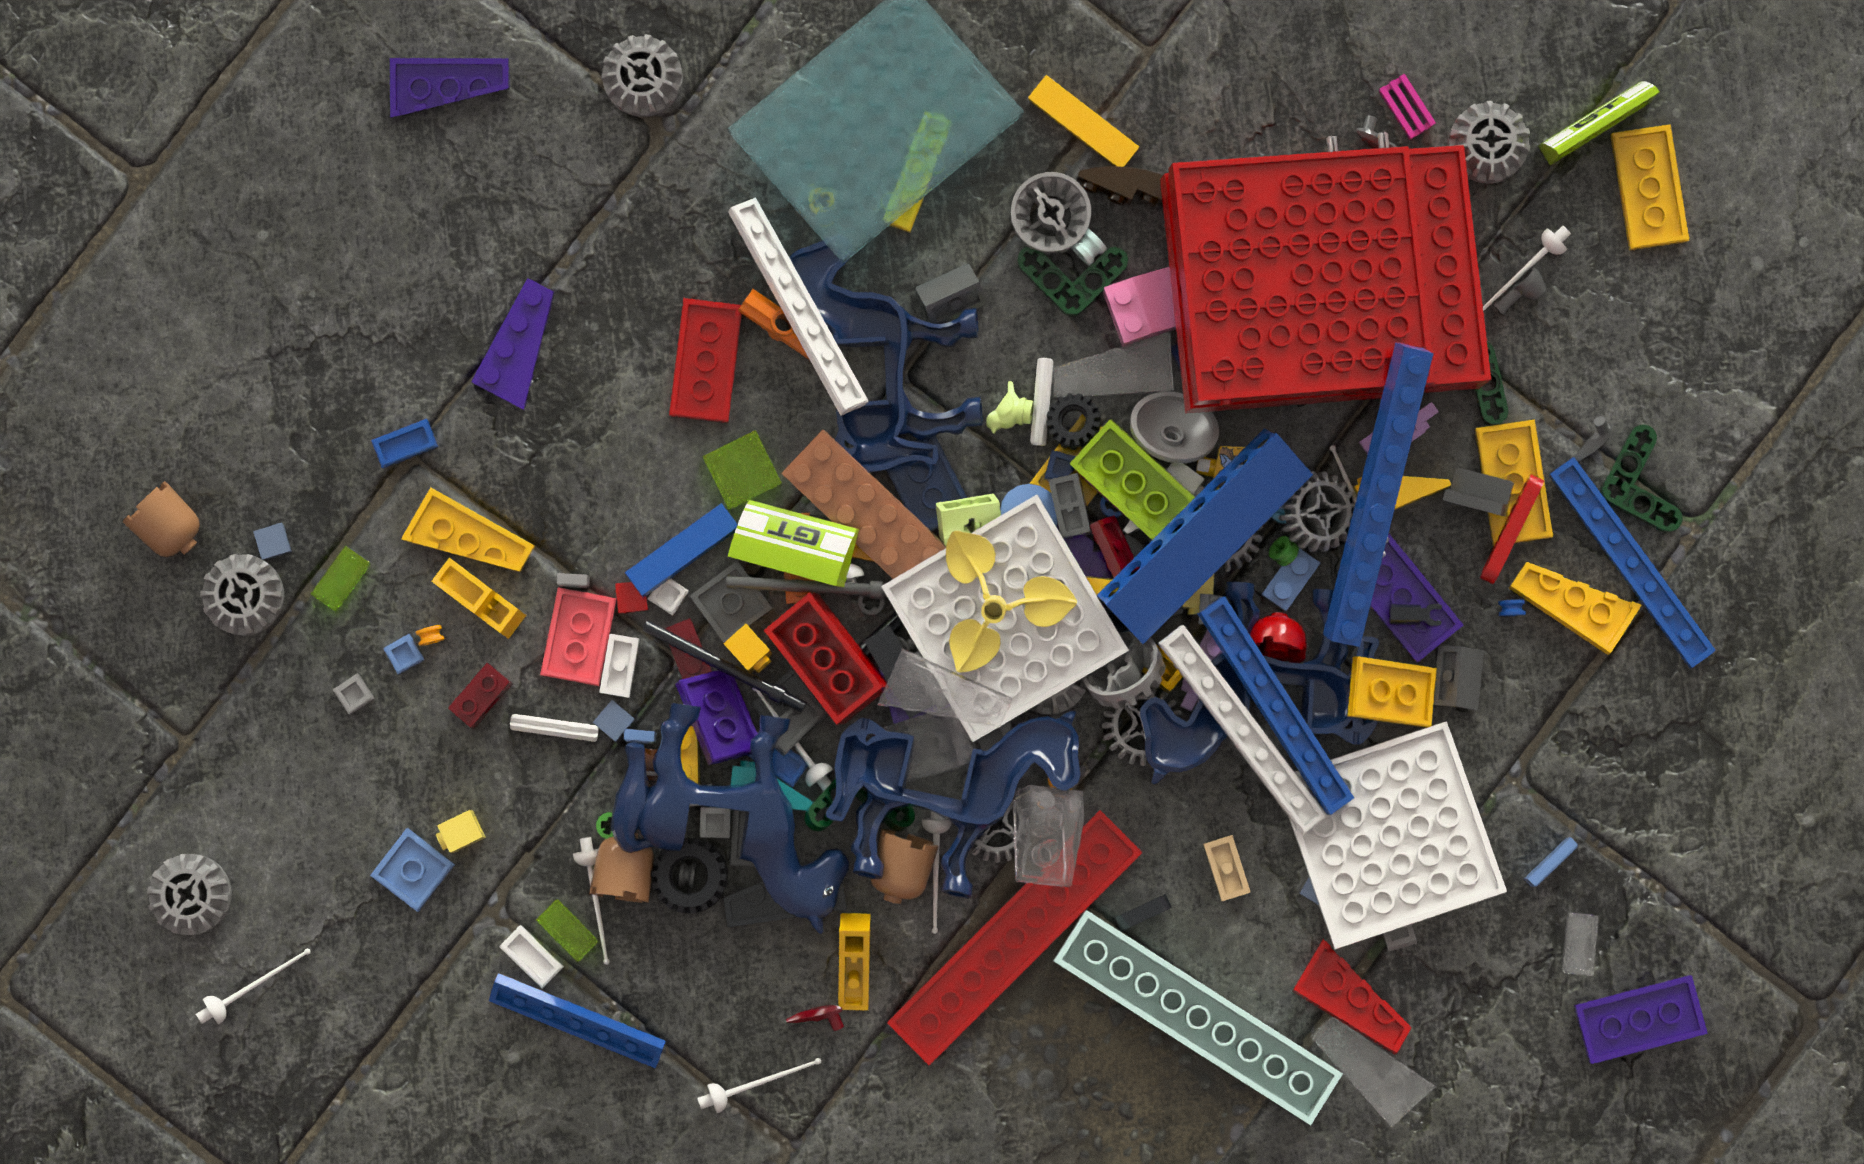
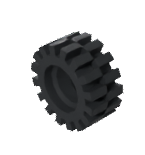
[1046,393,1102,450]

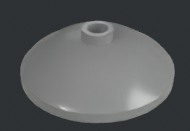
[1130,391,1219,463]

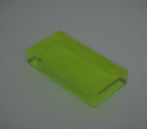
[536,899,600,962]

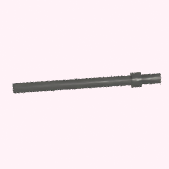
[726,576,887,599]

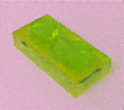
[311,545,371,612]

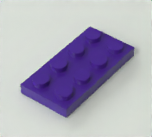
[1370,533,1463,663]
[1574,975,1708,1064]

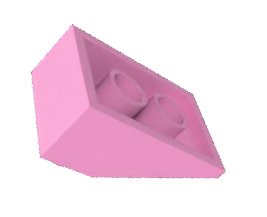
[1103,267,1176,348]

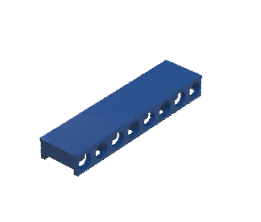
[1097,428,1313,644]

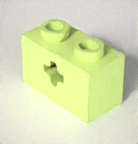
[935,494,1001,546]

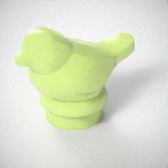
[986,381,1034,434]

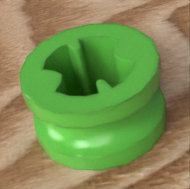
[1269,536,1299,567]
[596,812,614,839]

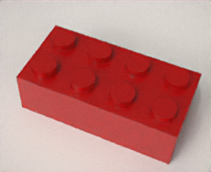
[764,593,890,725]

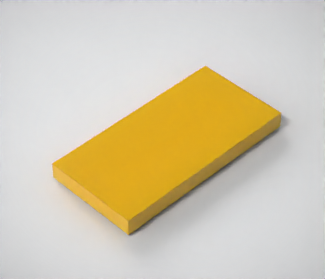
[1610,124,1689,251]
[1475,419,1553,546]

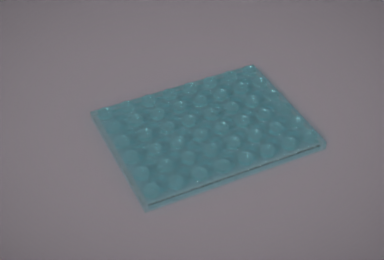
[727,0,1024,263]

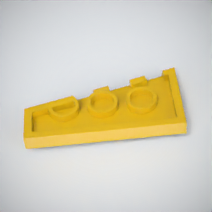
[401,487,535,572]
[1509,562,1642,655]

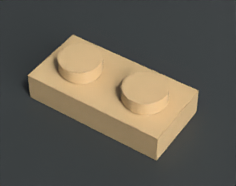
[1203,835,1250,902]

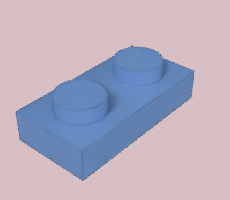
[1261,548,1320,612]

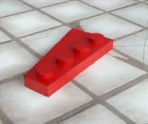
[1292,939,1412,1054]

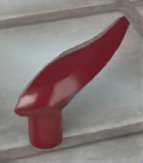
[786,1005,844,1031]

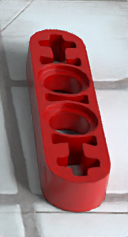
[1479,474,1544,584]

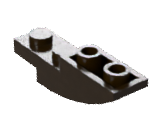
[1076,166,1163,207]

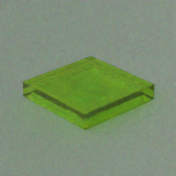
[702,430,782,510]

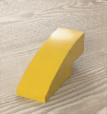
[431,558,526,639]

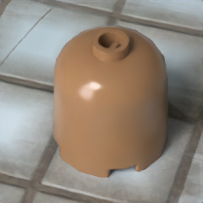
[123,481,200,557]
[871,829,939,904]
[589,833,654,903]

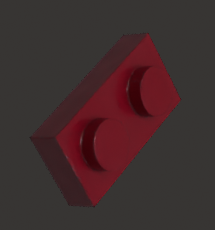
[1089,515,1139,578]
[665,618,712,679]

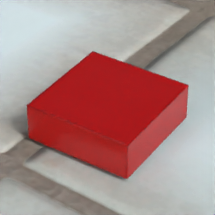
[615,582,649,614]

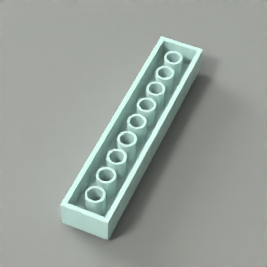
[1053,910,1343,1125]

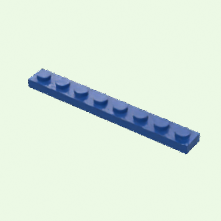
[1548,457,1716,668]
[1197,596,1354,815]

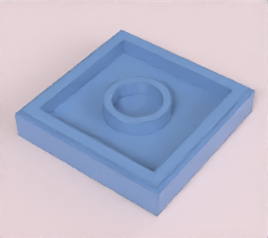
[370,828,455,912]

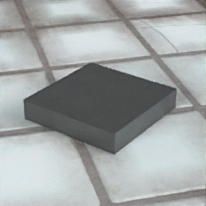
[690,561,773,643]

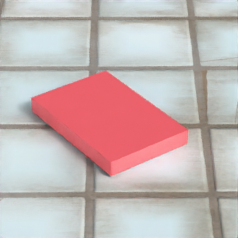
[540,587,617,687]

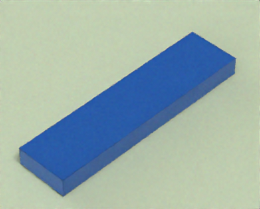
[625,503,738,598]

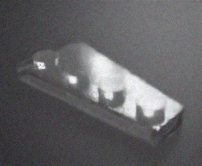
[1053,331,1174,399]
[877,649,1013,727]
[1310,1016,1436,1127]

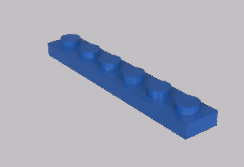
[489,973,666,1068]

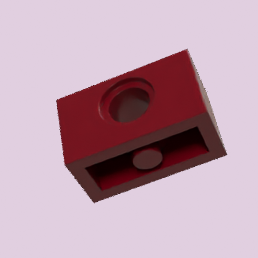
[448,663,513,729]

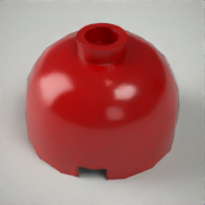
[1250,612,1307,664]

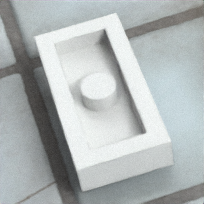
[599,634,640,698]

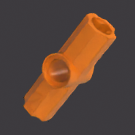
[738,289,810,360]

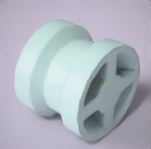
[1071,229,1107,266]

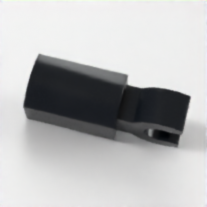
[1389,604,1442,627]

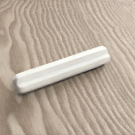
[1030,358,1053,446]
[510,714,599,742]

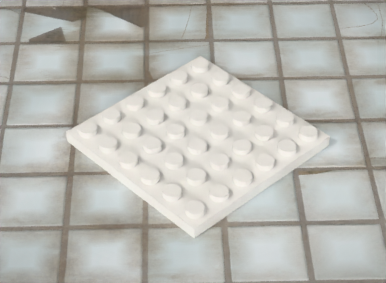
[881,495,1129,742]
[1289,721,1507,950]

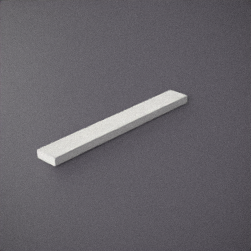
[728,198,868,415]
[1158,625,1327,834]

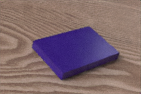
[675,670,758,766]

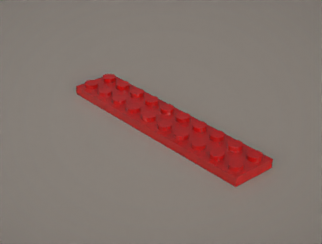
[887,810,1142,1065]

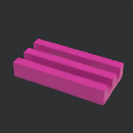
[1378,74,1436,140]

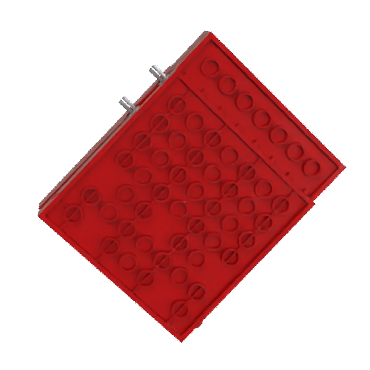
[1160,132,1491,414]

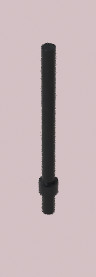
[643,620,807,713]

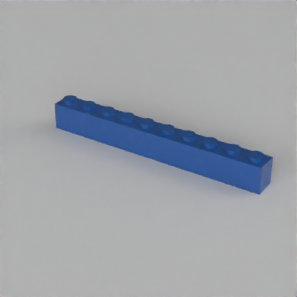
[1323,342,1433,647]

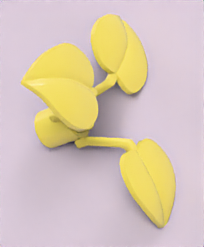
[946,531,1077,673]

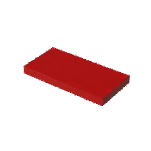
[669,298,742,423]

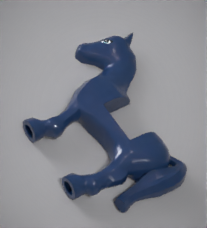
[789,236,983,473]
[1139,582,1379,784]
[611,703,849,934]
[826,711,1080,899]

